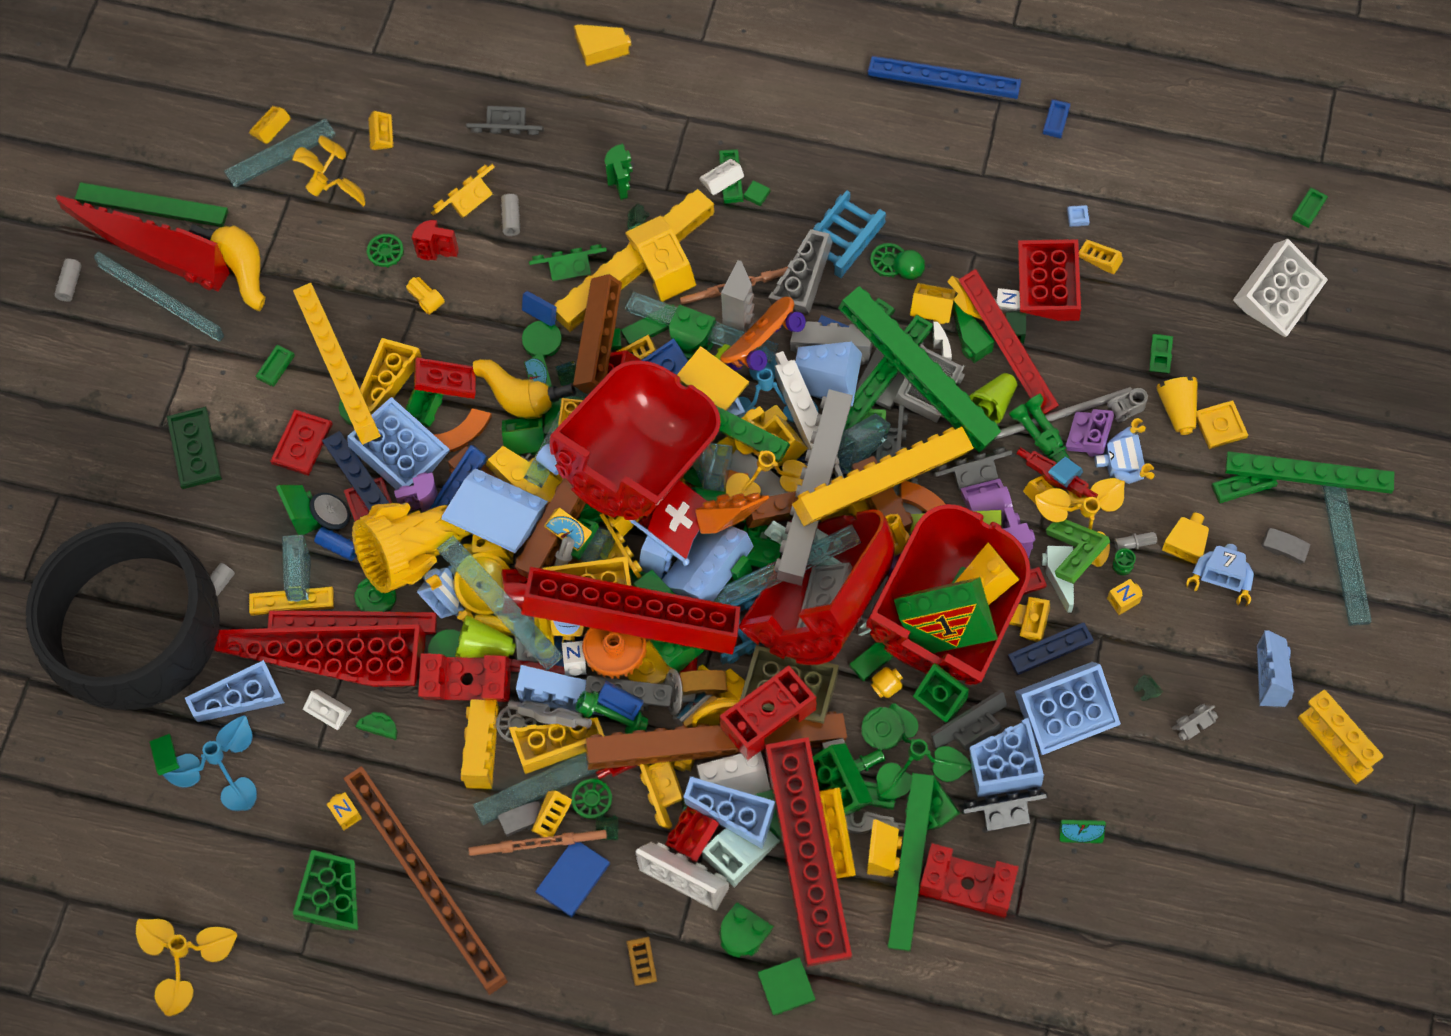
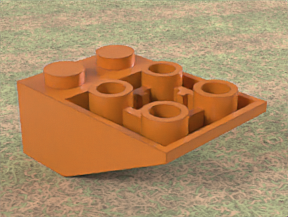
[695,493,769,534]

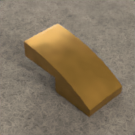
[680,670,727,695]

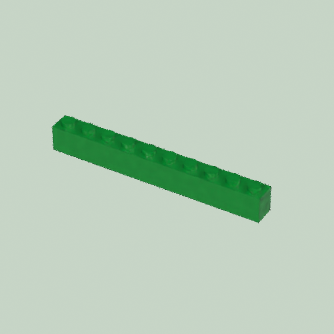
[838,286,1001,453]

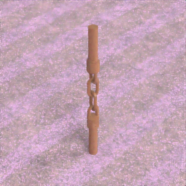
[679,267,788,305]
[469,830,607,856]

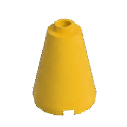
[1156,377,1198,435]

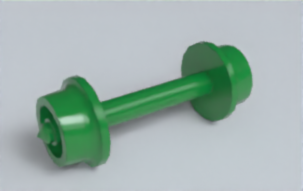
[575,690,648,734]

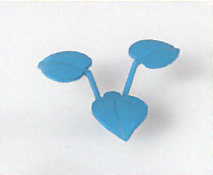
[738,347,819,423]
[163,715,257,811]

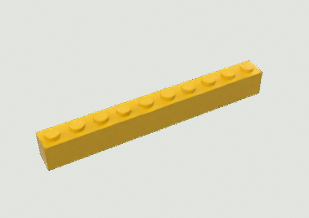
[554,189,714,332]
[293,283,381,445]
[792,427,973,526]

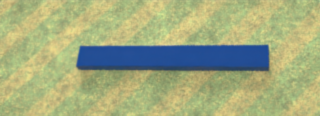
[868,56,1021,99]

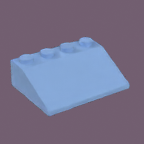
[347,397,450,490]
[441,468,548,553]
[662,526,754,602]
[1015,662,1121,755]

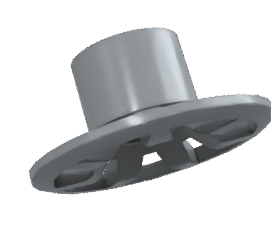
[665,669,695,715]

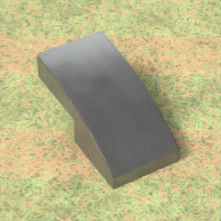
[1261,528,1311,564]
[498,801,547,837]

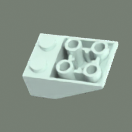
[702,828,780,887]

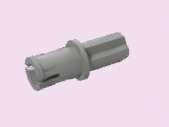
[1114,532,1157,551]
[554,536,575,566]

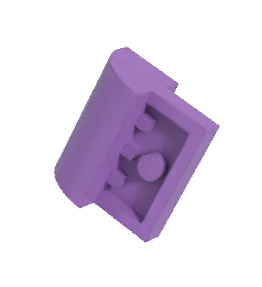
[1066,409,1114,457]
[394,473,438,512]
[961,479,1013,516]
[1002,506,1035,558]

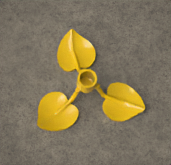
[292,136,365,207]
[726,417,807,497]
[1035,478,1125,567]
[136,919,237,1016]

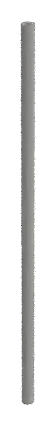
[995,387,1132,440]

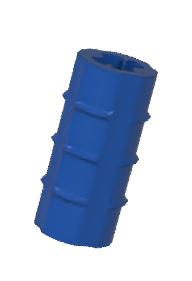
[314,527,356,561]

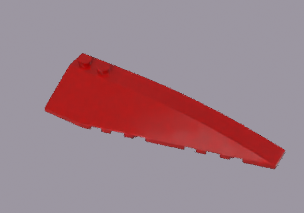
[56,195,230,292]
[214,624,426,687]

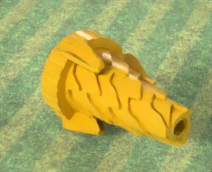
[352,503,472,593]

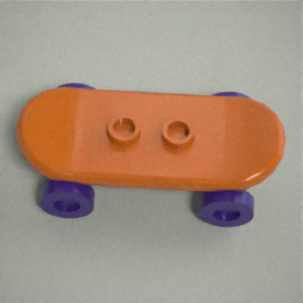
[720,296,806,371]

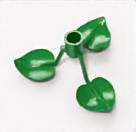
[876,703,972,799]

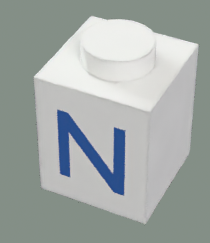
[996,288,1020,316]
[562,641,586,676]

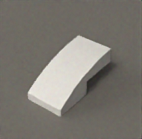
[932,322,952,360]

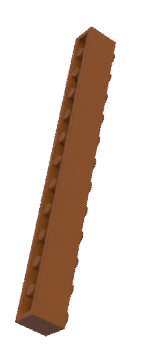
[585,711,847,770]
[344,766,508,995]

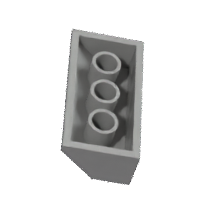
[721,260,755,338]

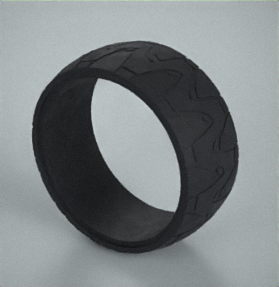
[26,522,220,710]

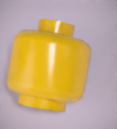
[871,667,903,698]

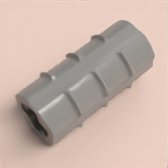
[501,194,520,236]
[54,259,81,302]
[210,563,235,596]

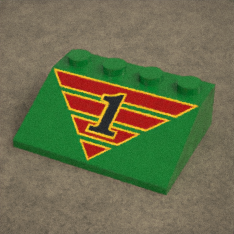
[894,577,998,653]

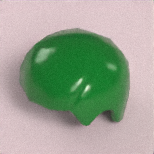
[893,250,925,280]

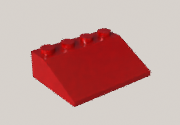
[1018,239,1081,321]

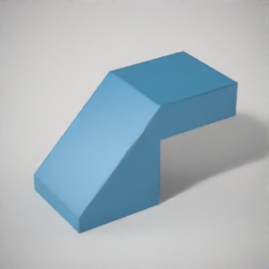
[1048,457,1083,488]

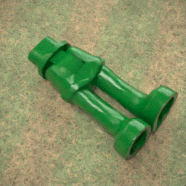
[1009,394,1069,463]

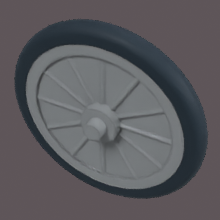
[309,492,350,529]

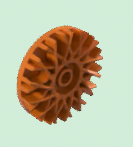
[582,628,647,679]

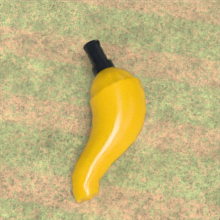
[189,223,265,311]
[473,359,576,419]

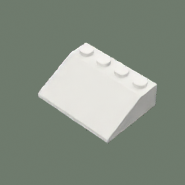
[1233,239,1328,337]
[636,842,729,911]

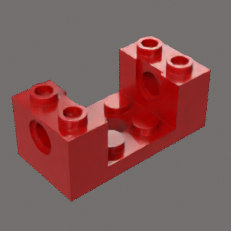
[418,654,511,702]
[720,665,816,761]
[919,844,1018,918]

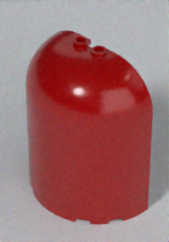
[550,361,720,520]
[866,504,1030,685]
[739,509,895,665]

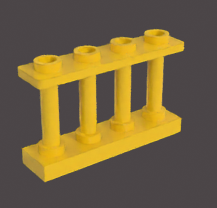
[1297,690,1383,785]

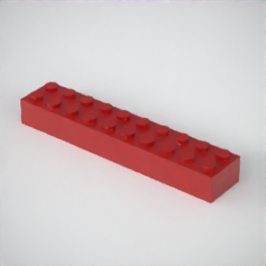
[521,567,740,655]
[764,737,852,967]

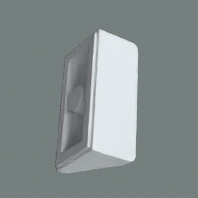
[699,159,744,195]
[303,689,352,730]

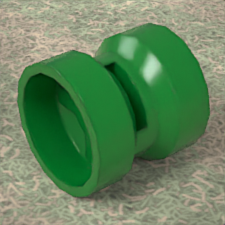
[1112,548,1136,576]

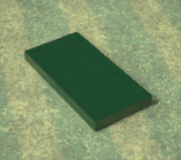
[167,406,222,489]

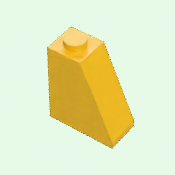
[574,25,631,66]

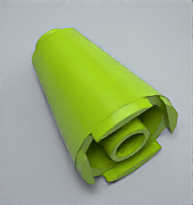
[969,373,1017,424]
[455,615,516,658]

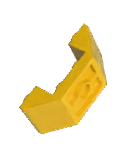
[625,216,696,303]

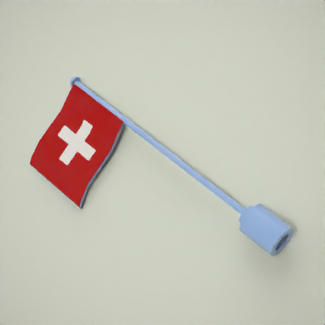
[536,444,707,566]

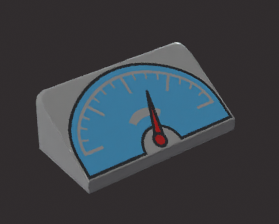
[672,692,713,726]

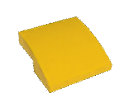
[947,276,983,321]

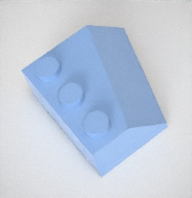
[795,341,862,407]
[1257,630,1294,707]
[969,718,1044,797]

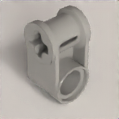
[1107,388,1148,423]

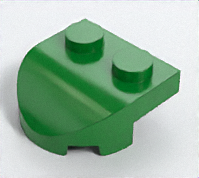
[669,305,716,353]
[905,778,960,830]
[718,902,774,957]

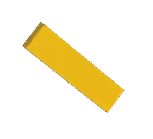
[249,587,334,616]
[819,788,856,878]

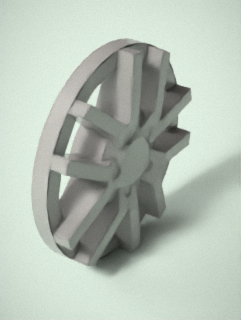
[496,706,536,743]

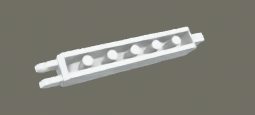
[775,351,844,485]

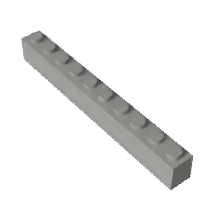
[774,389,853,585]

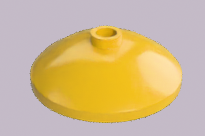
[454,553,510,615]
[691,698,740,728]

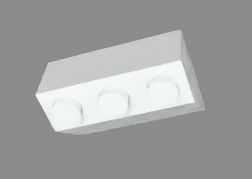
[697,751,770,795]

